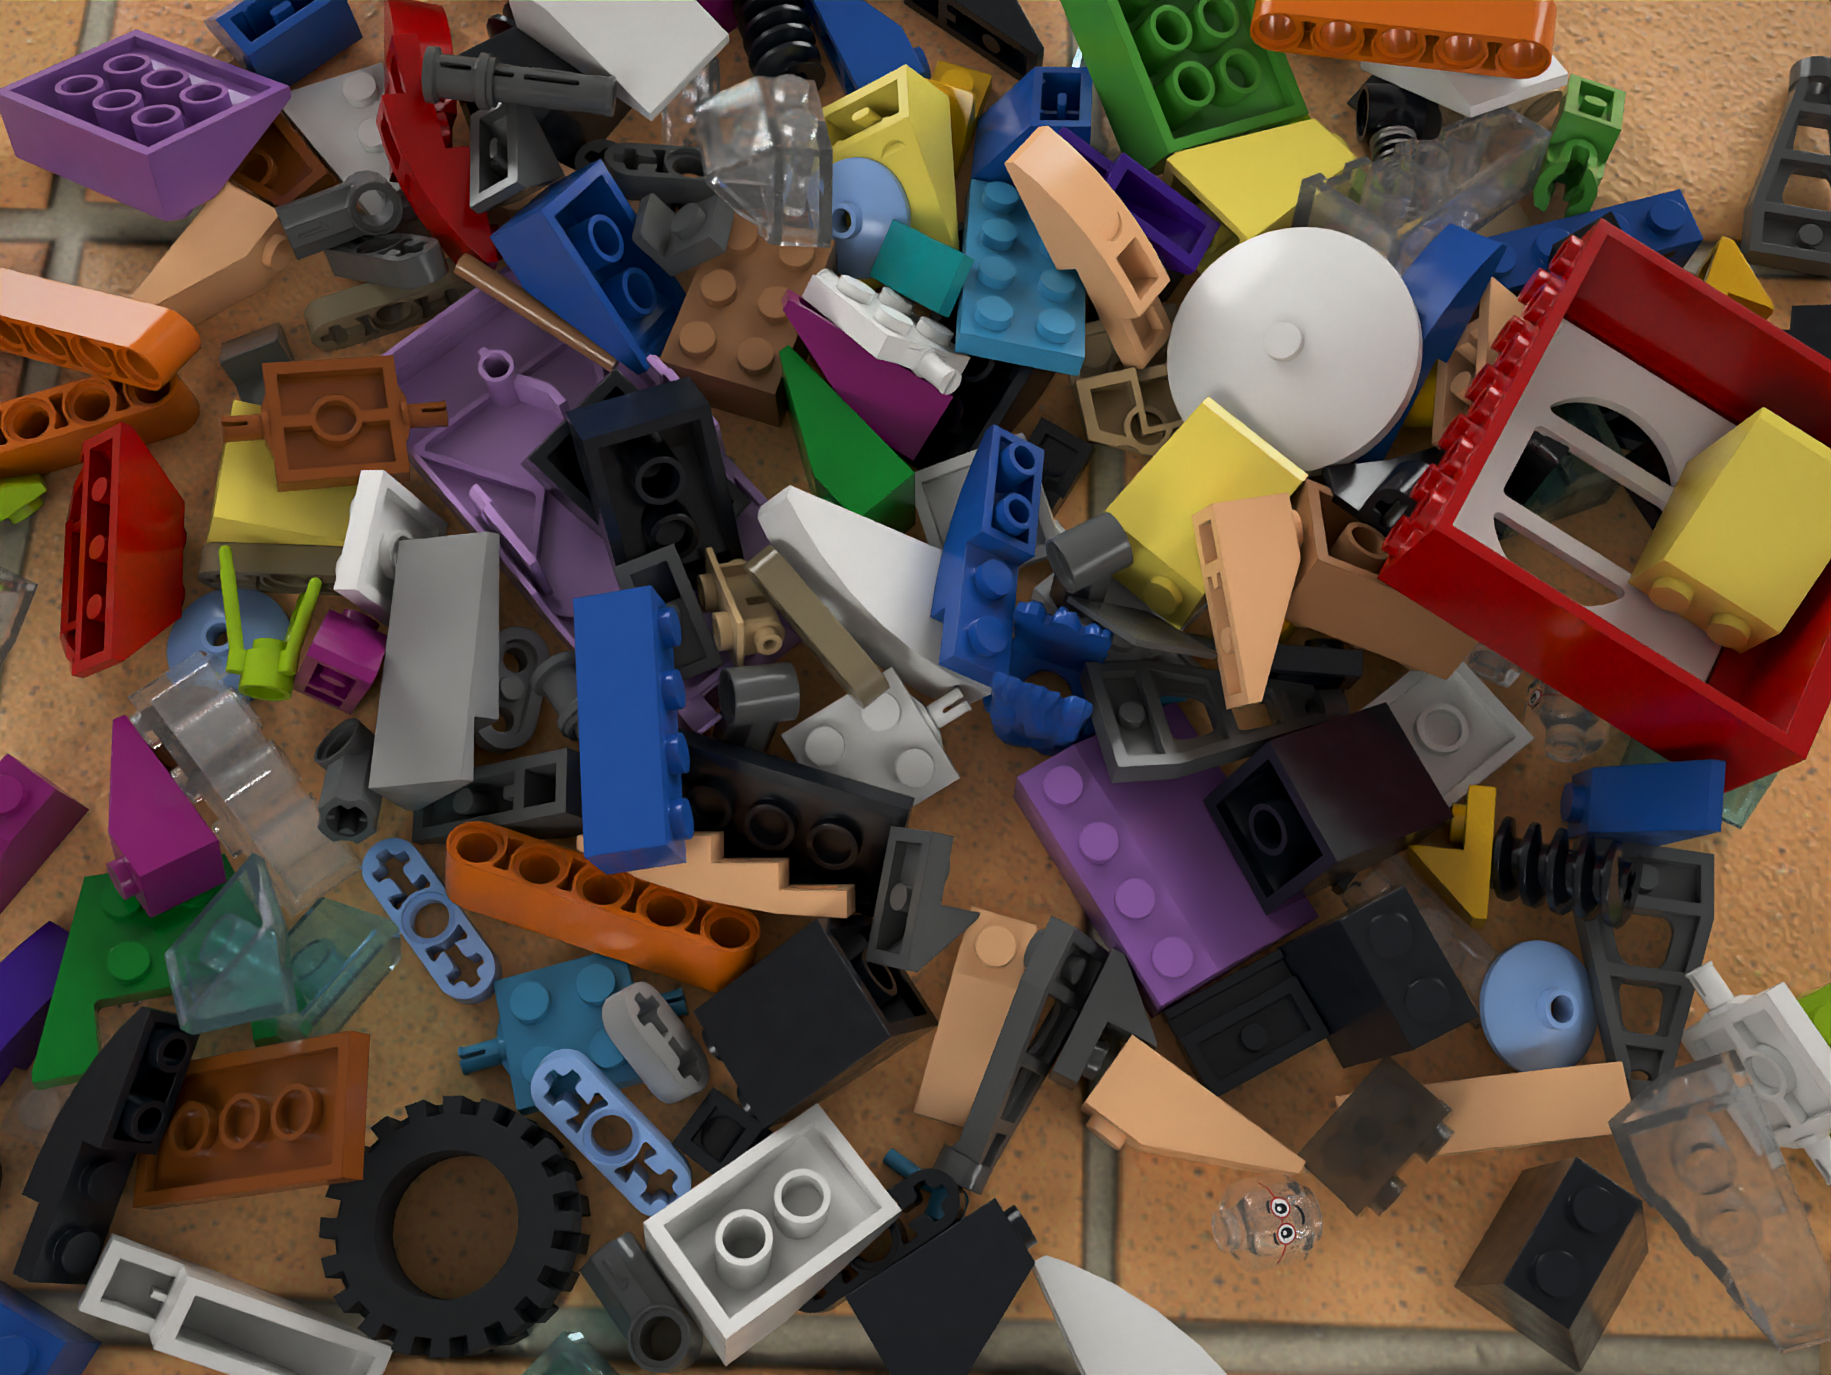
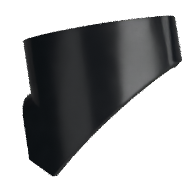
[1322,413,1570,541]

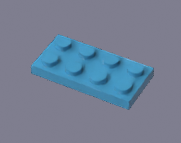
[955,178,1085,376]

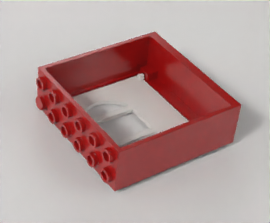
[1377,218,1831,793]

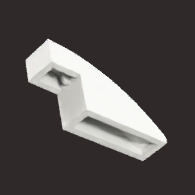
[757,485,992,708]
[78,1233,393,1375]
[1032,1255,1227,1375]

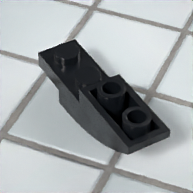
[13,1006,205,1285]

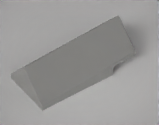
[368,531,500,811]

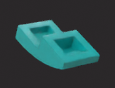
[869,219,975,318]

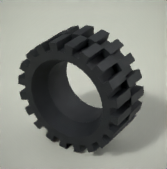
[319,1096,591,1358]

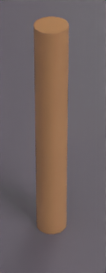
[454,253,620,372]

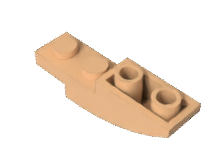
[1004,126,1172,369]

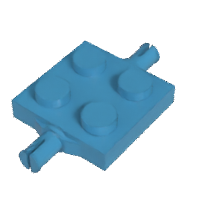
[458,953,689,1116]

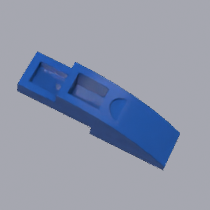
[1354,223,1507,463]
[930,424,1044,687]

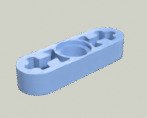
[362,838,502,1004]
[531,1049,692,1217]

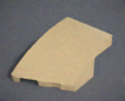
[1068,303,1184,457]

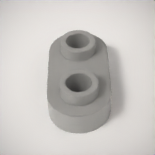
[474,626,550,753]

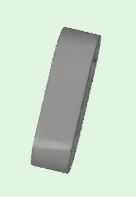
[602,982,709,1104]

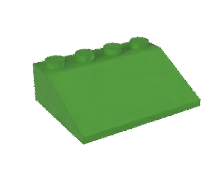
[1060,0,1309,176]

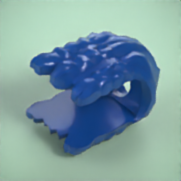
[982,600,1114,756]

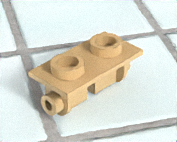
[696,547,785,667]

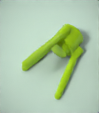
[218,545,322,701]

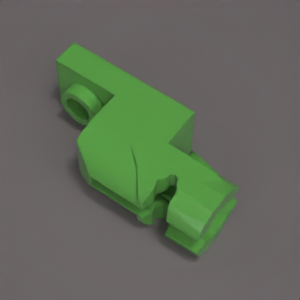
[1533,73,1626,218]

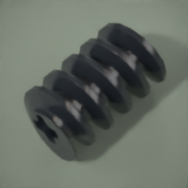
[732,0,826,104]
[1489,816,1643,929]

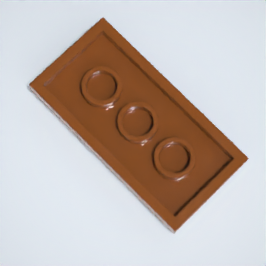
[133,1030,370,1210]

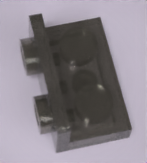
[1297,1056,1455,1218]

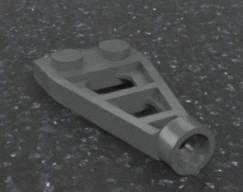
[1741,56,1831,277]
[1079,659,1349,783]
[1572,836,1714,1118]
[932,916,1110,1195]

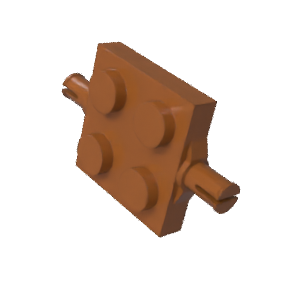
[220,355,448,492]

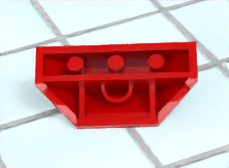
[60,422,187,679]

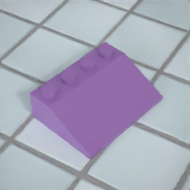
[0,29,292,222]
[1013,702,1319,1019]

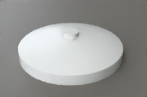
[1167,227,1423,478]

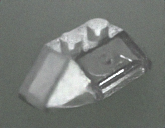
[693,74,833,248]

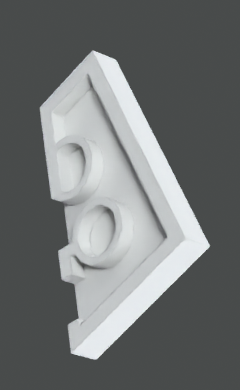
[281,62,418,223]

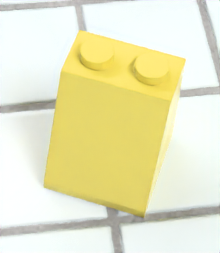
[1162,118,1357,274]
[1103,396,1309,630]
[206,400,357,546]
[1628,407,1831,654]

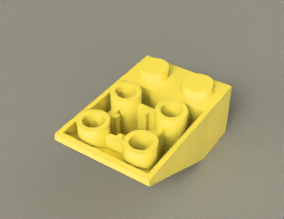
[814,64,959,290]

